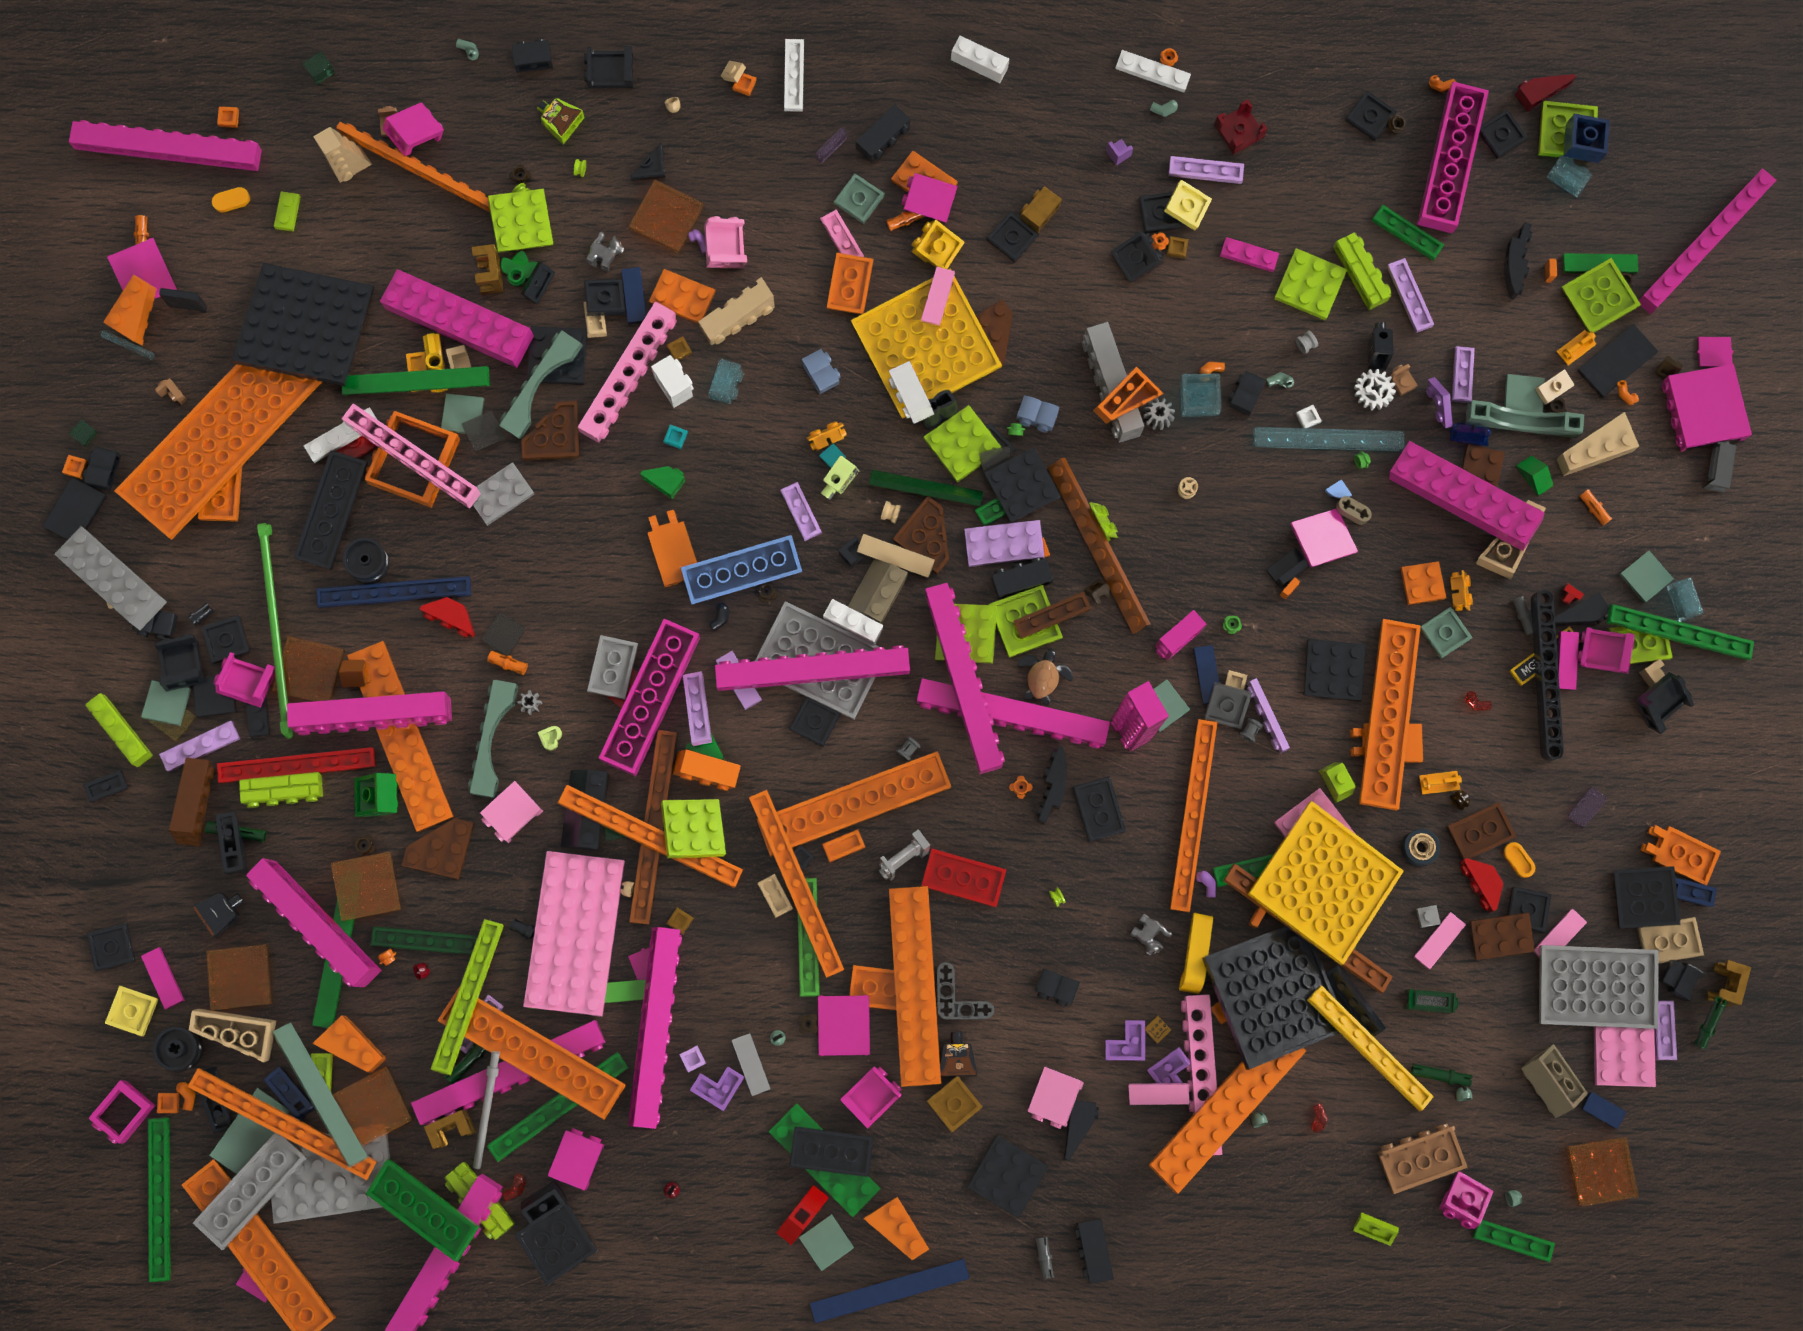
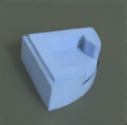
[1325,480,1352,499]

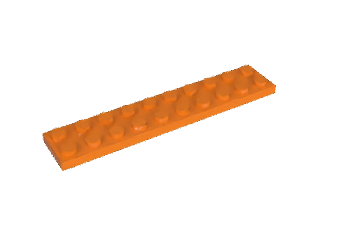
[1359,619,1421,811]
[347,641,454,832]
[756,751,951,856]
[889,886,941,1087]
[437,987,626,1120]
[1148,1048,1306,1194]
[182,1159,336,1331]

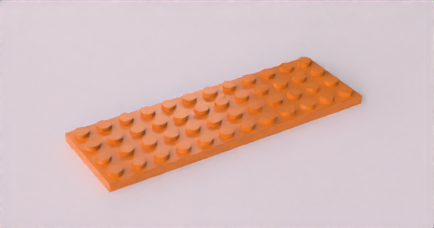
[115,364,322,540]

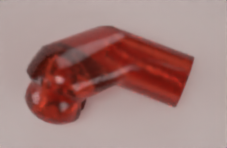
[1465,691,1492,711]
[1311,1103,1328,1133]
[502,1174,526,1202]

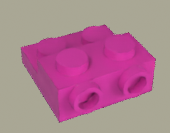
[1439,1171,1493,1229]

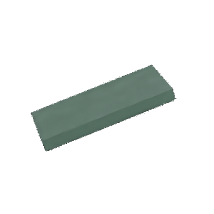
[209,1088,290,1174]

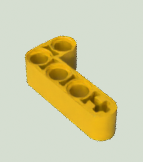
[1179,913,1213,995]

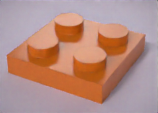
[1400,561,1446,605]

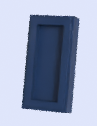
[1581,1092,1626,1129]

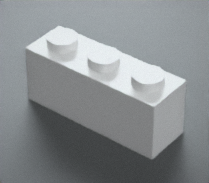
[951,36,1009,83]
[889,361,934,423]
[823,599,883,644]

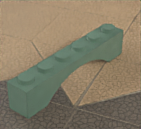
[499,331,583,439]
[1465,400,1584,439]
[468,680,519,799]

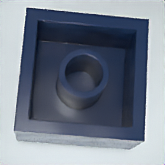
[1563,113,1610,163]

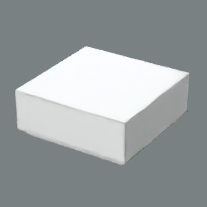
[1296,405,1321,430]

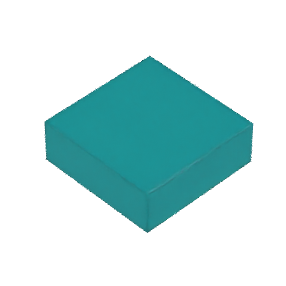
[663,425,688,449]
[819,443,846,469]

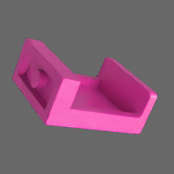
[383,102,444,157]
[901,173,957,223]
[1578,627,1635,674]
[213,652,275,708]
[840,1066,902,1129]
[548,1128,604,1190]

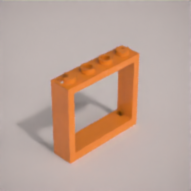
[365,411,460,508]

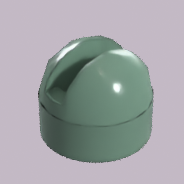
[770,1030,786,1046]
[1456,1086,1473,1101]
[1251,1112,1268,1128]
[1505,1190,1522,1207]

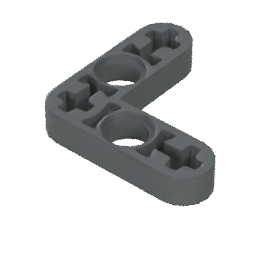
[937,962,994,1020]

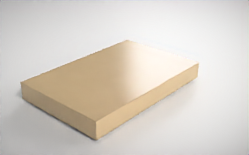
[1637,917,1704,964]

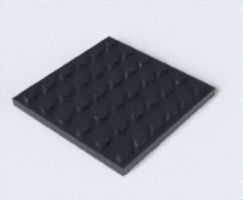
[232,263,374,386]
[1202,926,1340,1070]

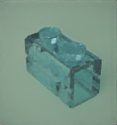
[1546,155,1592,197]
[708,359,744,404]
[1667,577,1704,622]

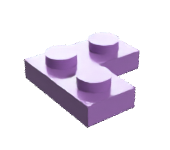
[1426,377,1453,428]
[1105,1020,1145,1061]
[1147,1047,1191,1083]
[690,1067,744,1111]

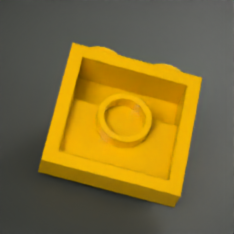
[911,220,965,269]

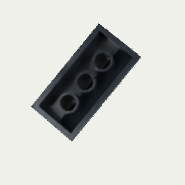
[561,769,610,851]

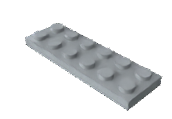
[193,1133,308,1250]

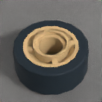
[1401,828,1441,867]

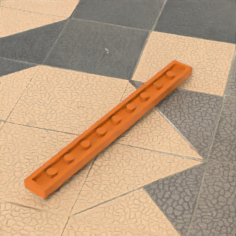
[336,122,490,212]
[1170,719,1218,913]
[557,785,743,888]
[749,790,844,978]
[188,1068,377,1180]

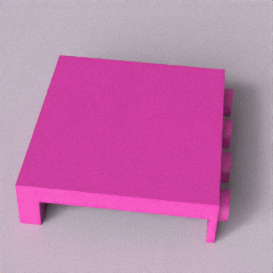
[1662,364,1752,452]

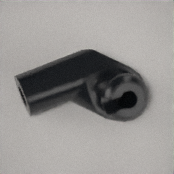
[709,603,729,632]

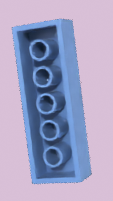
[681,535,802,604]

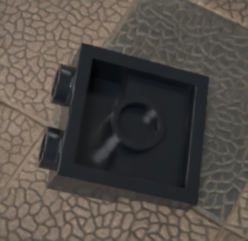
[1111,230,1164,283]

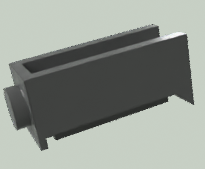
[1703,441,1736,493]

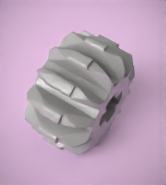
[1143,398,1175,430]

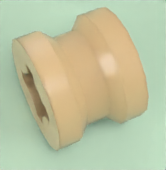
[1178,477,1198,499]
[881,501,901,524]

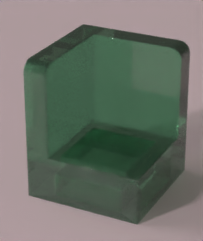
[303,51,335,84]

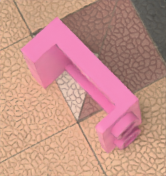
[704,216,747,269]
[480,781,543,843]
[1028,1067,1084,1129]

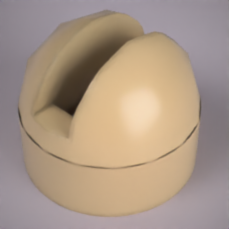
[665,97,680,113]
[620,881,635,898]

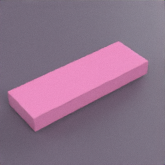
[820,210,864,257]
[921,267,955,326]
[1534,909,1587,958]
[1414,912,1466,970]
[1129,1083,1190,1105]

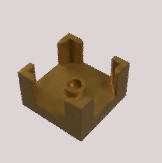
[472,244,504,295]
[1705,960,1751,1007]
[926,1076,982,1133]
[424,1110,476,1149]

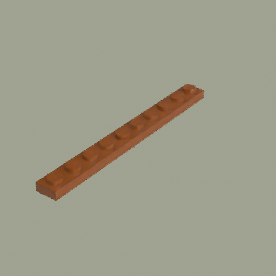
[1048,458,1151,634]
[629,730,677,925]
[1223,864,1393,994]

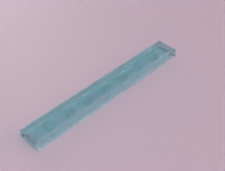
[1254,427,1404,451]

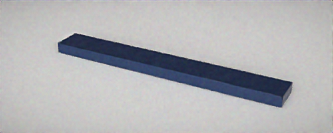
[316,576,472,608]
[810,1259,970,1323]

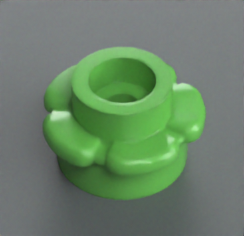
[1007,423,1025,436]
[1354,451,1370,469]
[1223,616,1242,634]

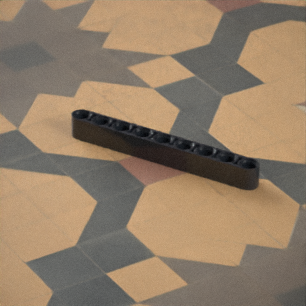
[1531,590,1564,761]

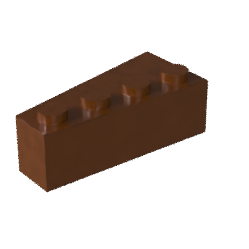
[169,758,215,846]

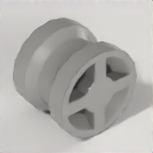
[1295,331,1318,354]

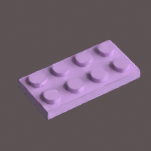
[965,520,1044,567]

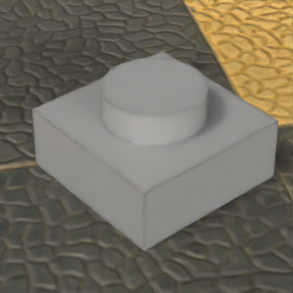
[1416,905,1441,928]

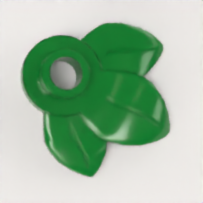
[501,251,538,286]

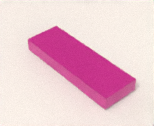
[1557,631,1579,690]
[141,947,185,1010]

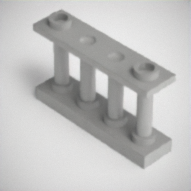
[879,829,930,881]

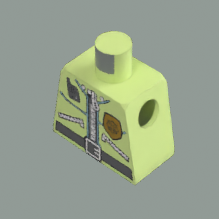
[821,456,859,500]

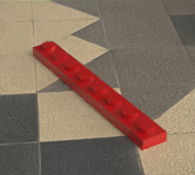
[217,747,376,784]

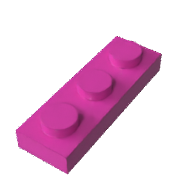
[1220,237,1279,272]

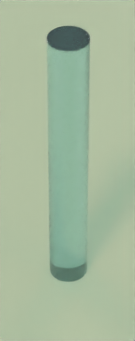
[101,330,155,360]

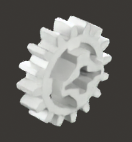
[1354,369,1396,410]

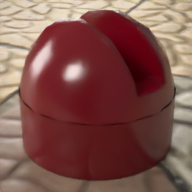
[413,963,430,980]
[664,1182,680,1198]

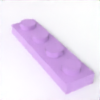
[1168,156,1244,184]
[1387,258,1434,333]
[683,671,712,746]
[1246,678,1290,753]
[159,721,240,772]

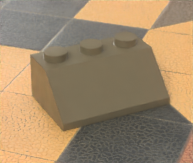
[848,559,908,624]
[1521,1044,1588,1118]

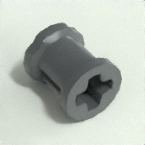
[1239,718,1263,743]
[896,736,921,762]

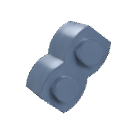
[801,349,841,395]
[1016,395,1060,433]

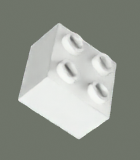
[651,355,694,408]

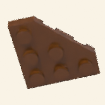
[976,299,1013,375]
[521,401,580,460]
[893,496,949,575]
[401,818,475,880]

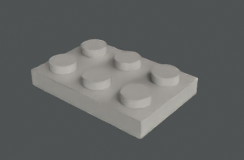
[473,462,534,526]
[587,635,639,700]

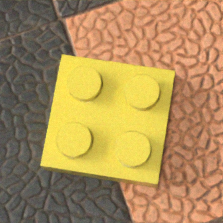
[1164,180,1212,231]
[105,986,158,1037]

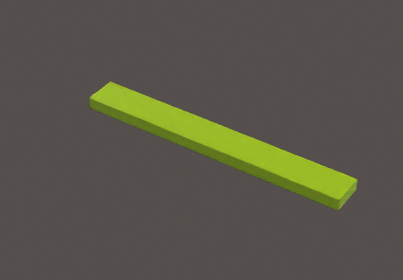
[431,919,504,1076]

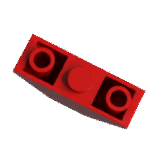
[420,597,475,638]
[1459,858,1503,913]
[776,1185,829,1245]

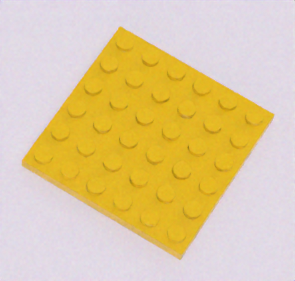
[851,268,1002,419]
[1248,801,1404,965]

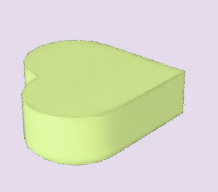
[537,726,562,751]

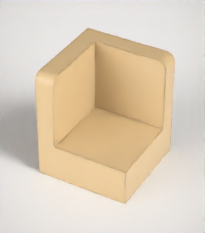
[446,345,471,369]
[1639,659,1665,687]

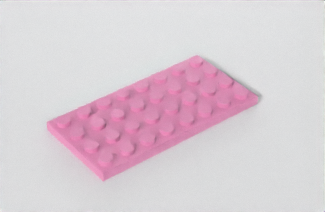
[523,851,625,1017]

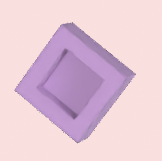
[679,1046,706,1073]

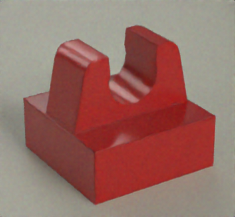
[1561,583,1584,605]

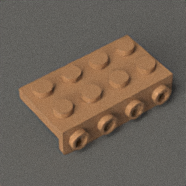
[1377,1123,1468,1194]

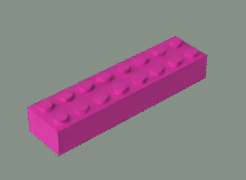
[1417,82,1489,234]
[380,269,534,368]
[1389,441,1545,551]
[599,619,700,777]
[1110,681,1169,752]
[287,692,452,736]
[246,858,382,987]

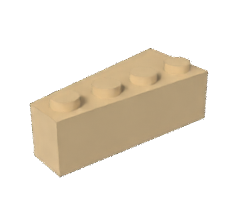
[313,127,372,183]
[698,277,775,345]
[1557,412,1639,476]
[1476,500,1546,580]
[189,1009,276,1062]

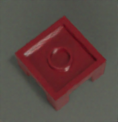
[1214,99,1268,155]

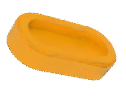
[212,187,250,213]
[1503,842,1535,878]

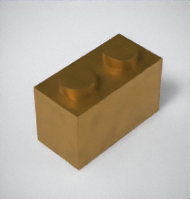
[1021,186,1062,233]

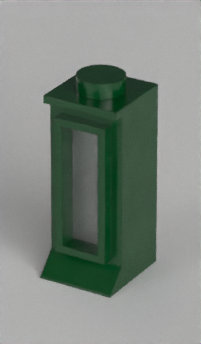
[1404,989,1458,1014]

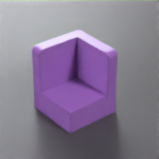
[1106,139,1133,165]

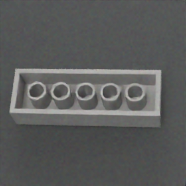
[1082,322,1144,443]
[54,526,167,630]

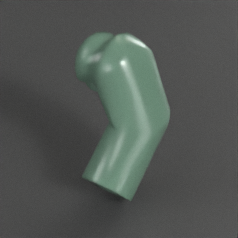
[456,39,479,61]
[1150,100,1178,117]
[1266,372,1294,388]

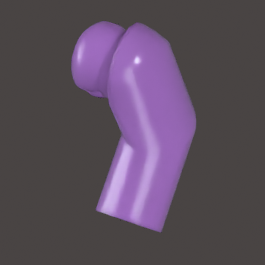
[688,229,706,255]
[1196,871,1216,898]

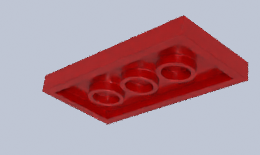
[921,849,1007,908]

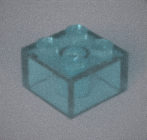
[1179,374,1221,417]

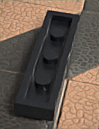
[1326,964,1386,1037]

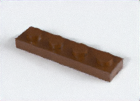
[1013,591,1091,639]

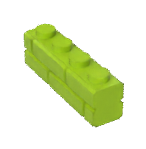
[1333,233,1391,310]
[85,693,153,767]
[239,772,323,808]
[445,1162,516,1240]

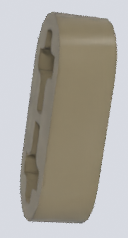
[1336,496,1372,525]

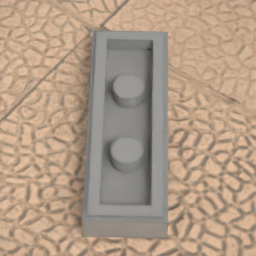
[732,1033,771,1096]

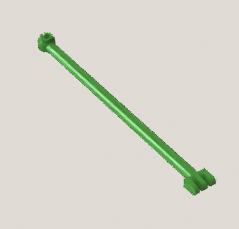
[257,523,293,739]

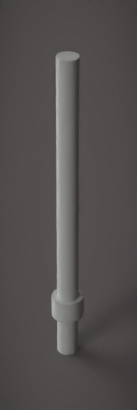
[473,1051,500,1169]

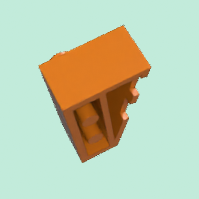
[103,274,157,346]
[1093,367,1164,424]
[672,750,741,791]
[313,1015,387,1073]
[863,1197,929,1260]

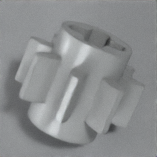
[517,690,543,715]

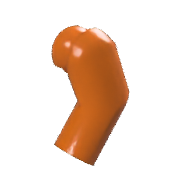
[1429,75,1456,92]
[1199,362,1225,380]
[1617,380,1639,405]
[176,1082,196,1111]

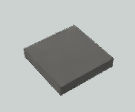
[1204,682,1252,729]

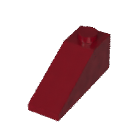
[1515,74,1576,112]

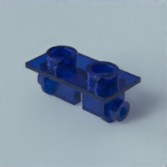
[1450,422,1491,446]

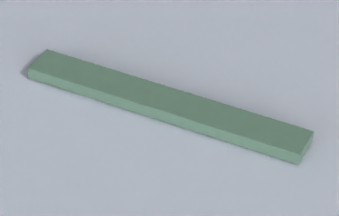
[272,1022,368,1168]

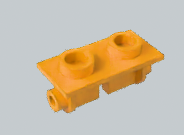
[1556,330,1597,366]
[806,421,847,451]
[1450,570,1473,611]
[1419,771,1462,795]

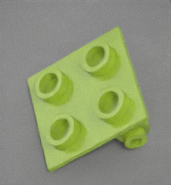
[1089,502,1118,542]

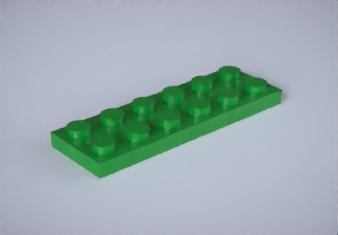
[769,1103,881,1217]
[366,1159,480,1261]

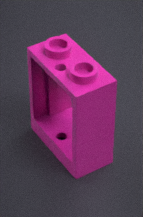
[1155,610,1206,661]
[88,1080,156,1144]

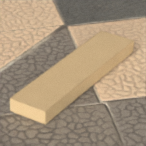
[857,534,935,578]

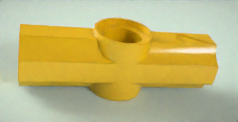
[423,333,448,393]

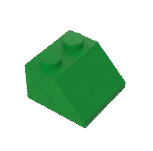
[354,773,398,817]

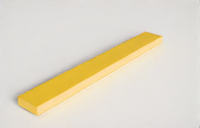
[1307,985,1434,1112]

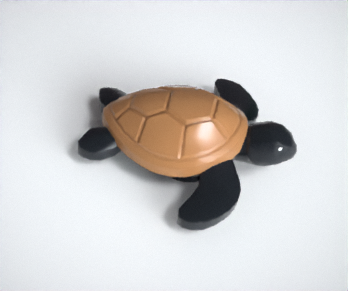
[1018,648,1073,706]

